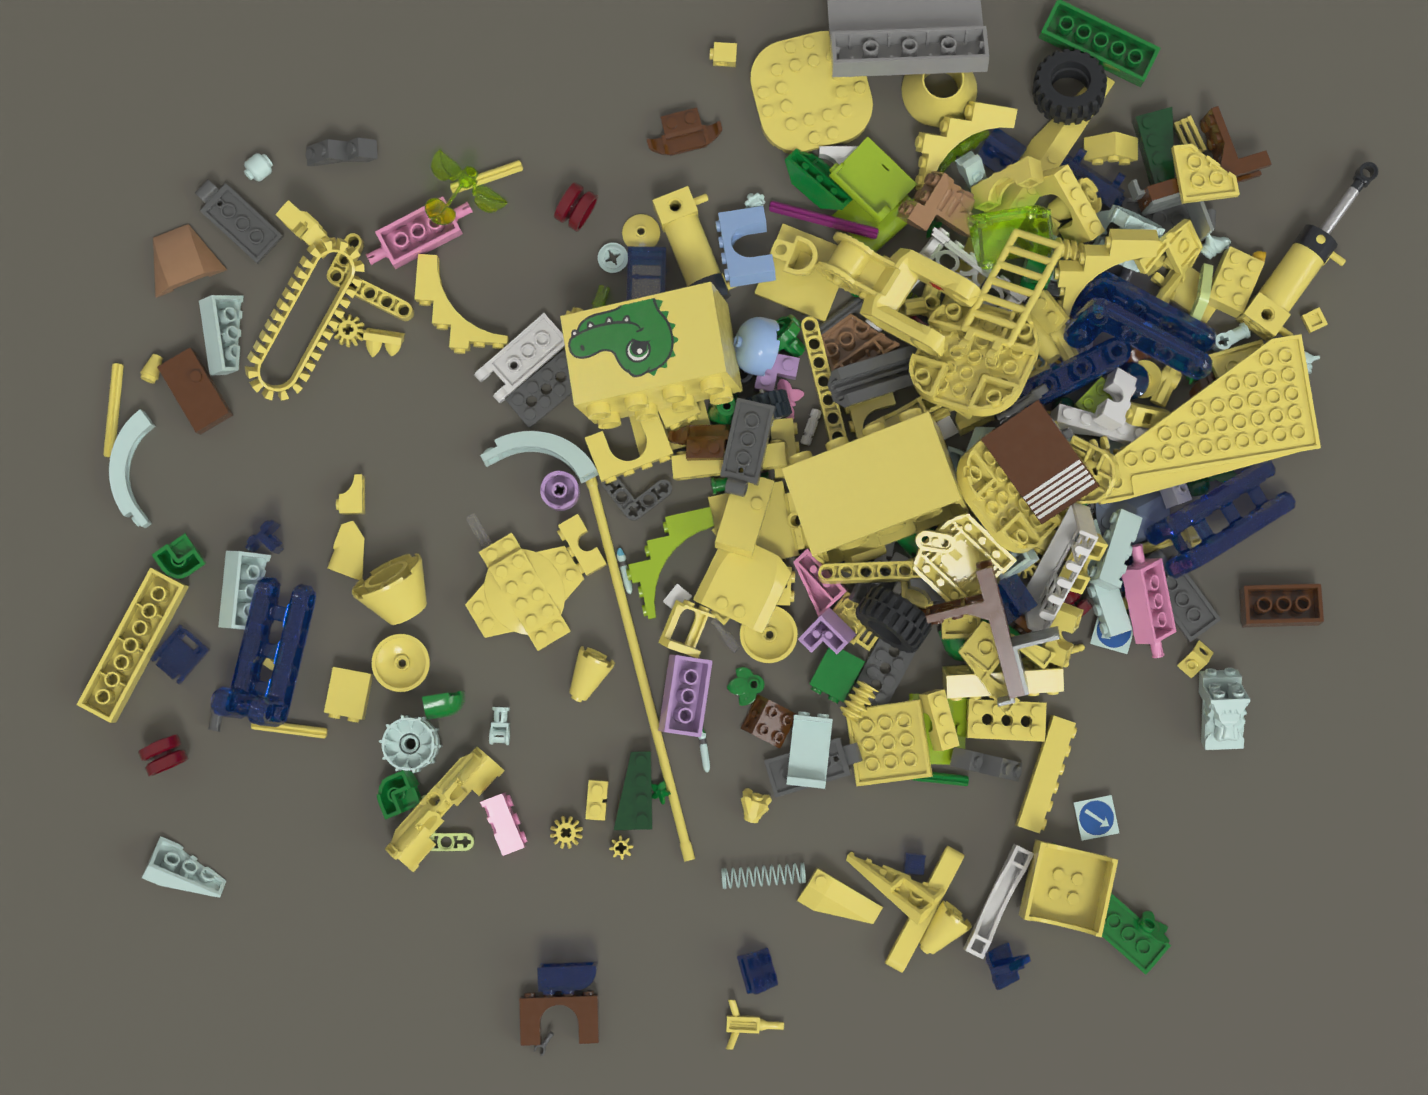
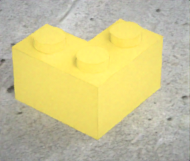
[1084,132,1138,165]

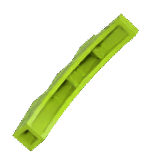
[626,507,714,620]

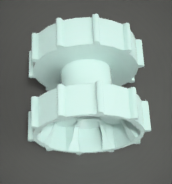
[1093,205,1165,272]
[379,715,443,773]

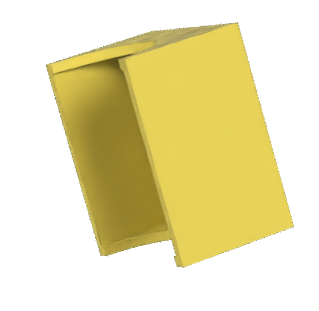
[1018,840,1118,938]

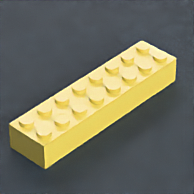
[77,568,189,723]

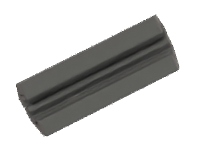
[827,345,918,407]

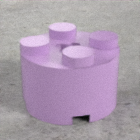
[540,471,580,511]

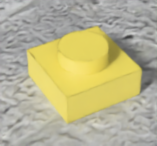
[1301,307,1328,333]

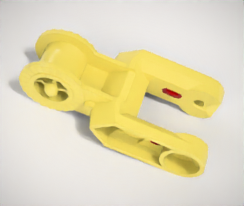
[815,232,982,358]

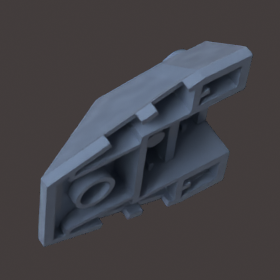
[1094,490,1171,546]

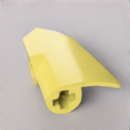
[327,521,365,580]

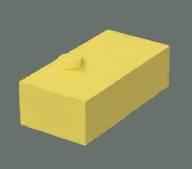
[715,471,774,558]

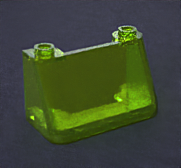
[967,205,1054,270]

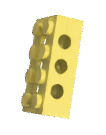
[966,699,1047,742]

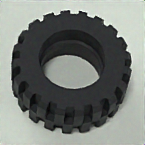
[1032,49,1107,125]
[856,586,932,653]

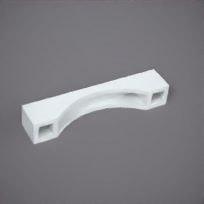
[1051,404,1149,446]
[963,844,1034,959]

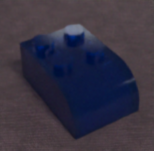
[537,962,598,995]

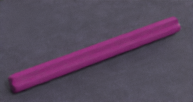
[769,201,879,239]

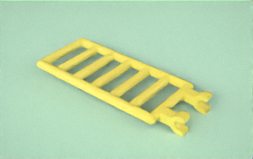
[958,228,1065,365]

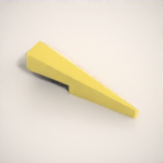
[846,852,945,925]

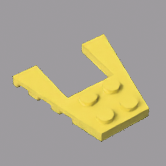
[1134,219,1203,314]
[958,621,1056,716]

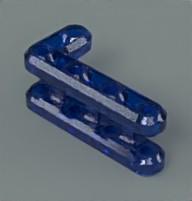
[1064,271,1217,380]
[995,337,1131,420]
[1145,460,1296,579]
[210,576,316,727]

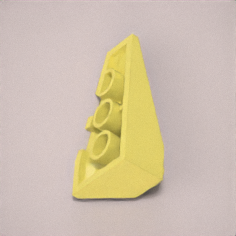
[797,867,883,924]

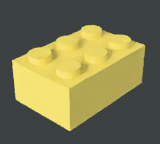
[1208,246,1265,318]

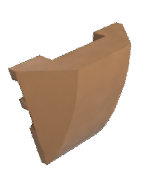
[153,224,227,298]
[821,314,900,371]

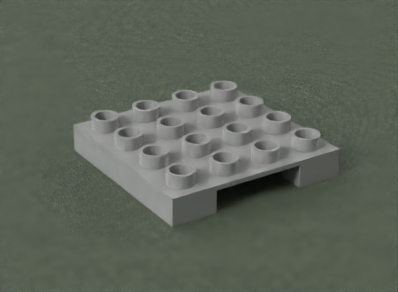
[827,0,989,77]

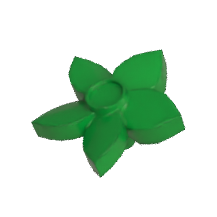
[926,218,942,238]
[652,781,671,805]

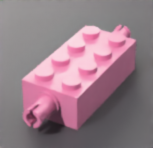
[366,196,473,269]
[1122,544,1176,658]

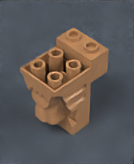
[897,171,983,238]

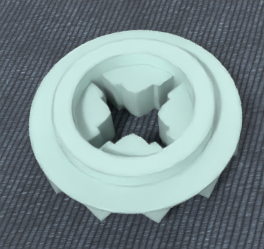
[598,243,628,274]

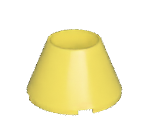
[901,72,977,128]
[352,553,427,625]

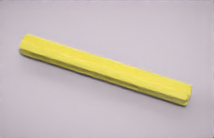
[103,363,124,457]

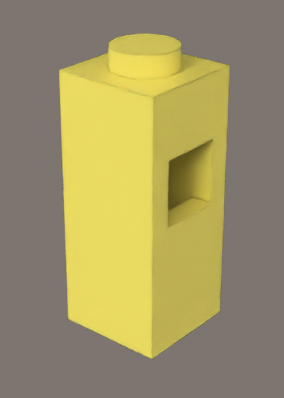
[1125,402,1171,429]

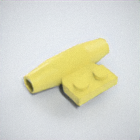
[1020,290,1070,364]

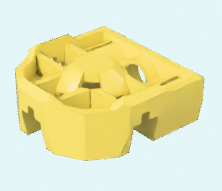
[276,200,337,259]
[1070,435,1120,504]

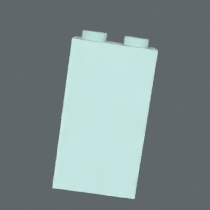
[786,711,833,789]

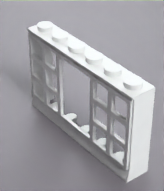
[1021,502,1099,631]

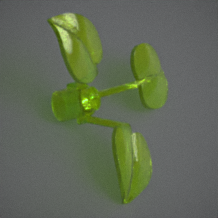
[425,149,508,225]

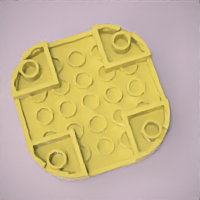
[750,31,873,154]
[909,301,1040,416]
[957,428,1069,553]

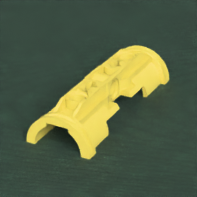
[385,746,505,872]

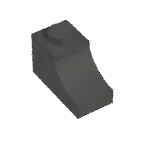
[908,578,946,605]

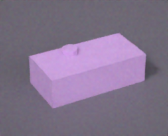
[658,655,712,737]

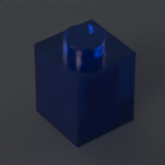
[903,852,926,875]

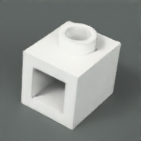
[1160,483,1192,509]

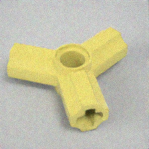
[899,283,941,318]

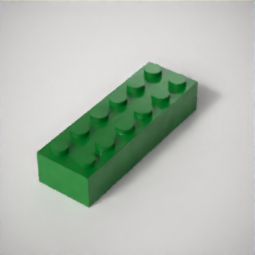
[1039,0,1161,87]

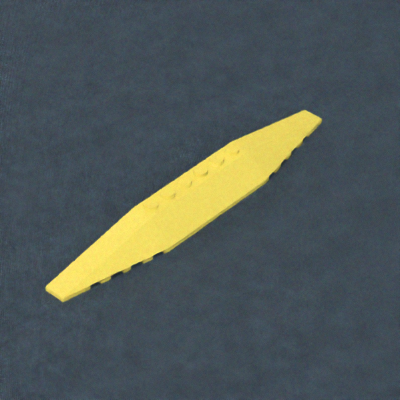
[941,77,1115,306]

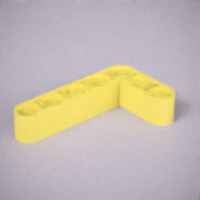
[327,233,414,321]

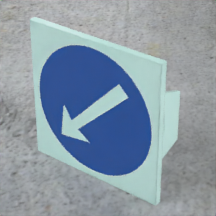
[1090,614,1133,654]
[1074,795,1119,841]

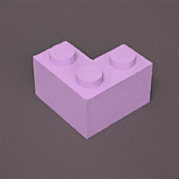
[754,354,800,392]
[798,607,857,654]

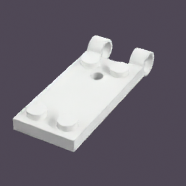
[474,313,565,403]

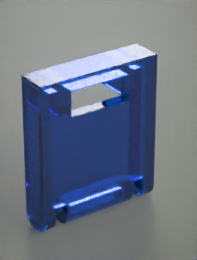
[150,625,210,685]

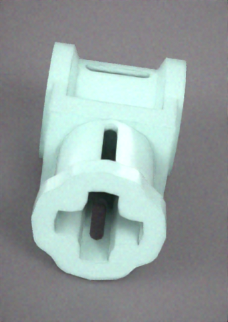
[1211,322,1251,352]
[489,707,510,745]

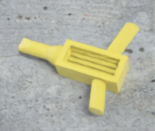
[726,999,784,1050]

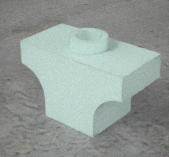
[955,151,987,190]

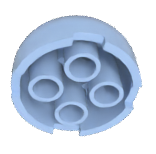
[733,317,780,376]

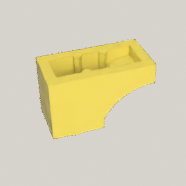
[336,474,365,515]

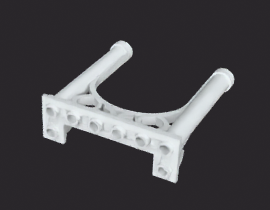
[865,227,1028,332]

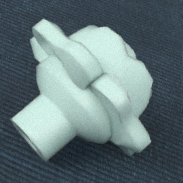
[744,193,765,209]

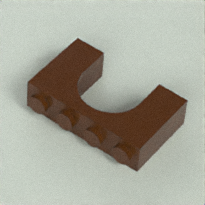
[519,991,600,1046]

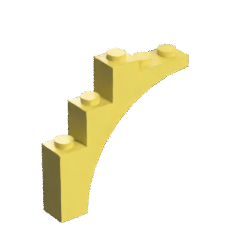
[915,100,1018,190]
[1053,229,1159,317]
[415,254,509,354]

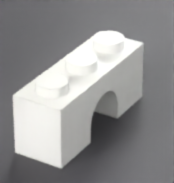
[1093,368,1137,432]

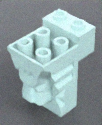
[1199,668,1250,750]

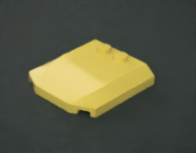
[912,512,1017,602]
[693,545,792,634]

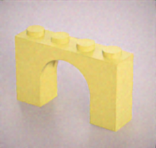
[1034,164,1105,244]
[844,392,896,441]
[585,415,673,484]

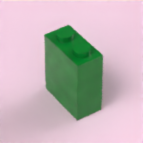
[809,647,865,704]

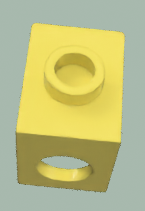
[1177,640,1213,678]

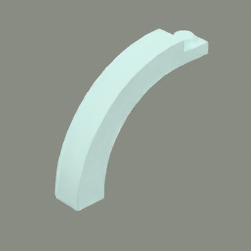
[109,409,156,528]
[480,431,599,483]

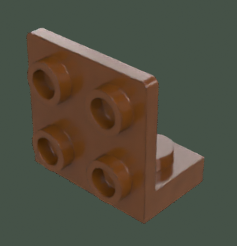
[740,694,797,748]

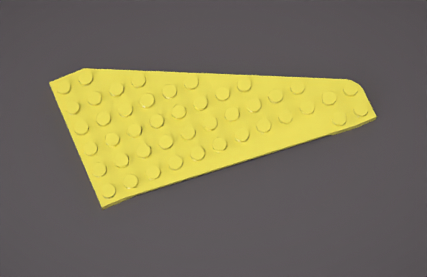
[1095,334,1321,505]

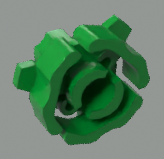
[776,314,805,357]

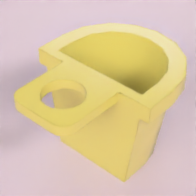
[770,235,818,276]

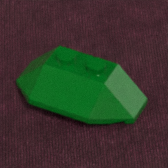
[785,148,853,210]

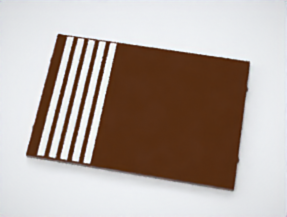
[981,399,1100,525]

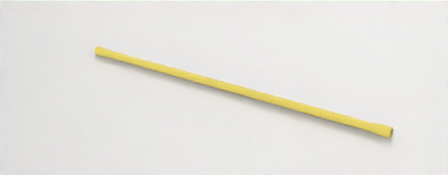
[586,477,695,862]

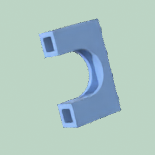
[715,206,776,287]

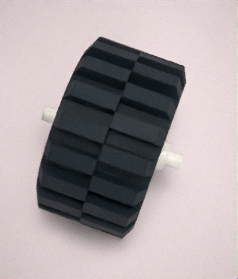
[746,389,792,426]

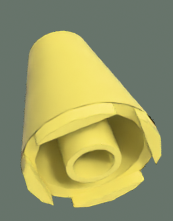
[1047,178,1102,221]
[569,646,615,702]
[920,900,972,954]

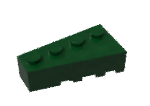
[1132,107,1175,186]
[614,751,653,830]

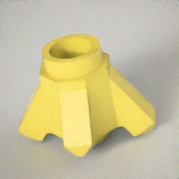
[741,788,772,823]

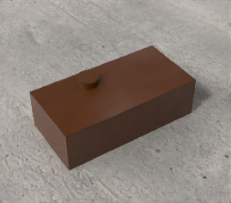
[157,347,233,435]
[1239,584,1324,628]

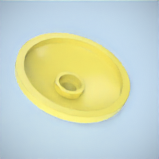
[740,606,798,663]
[372,634,430,692]

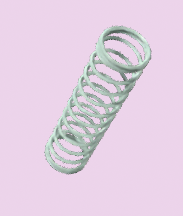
[721,863,806,889]

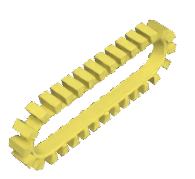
[245,237,364,401]

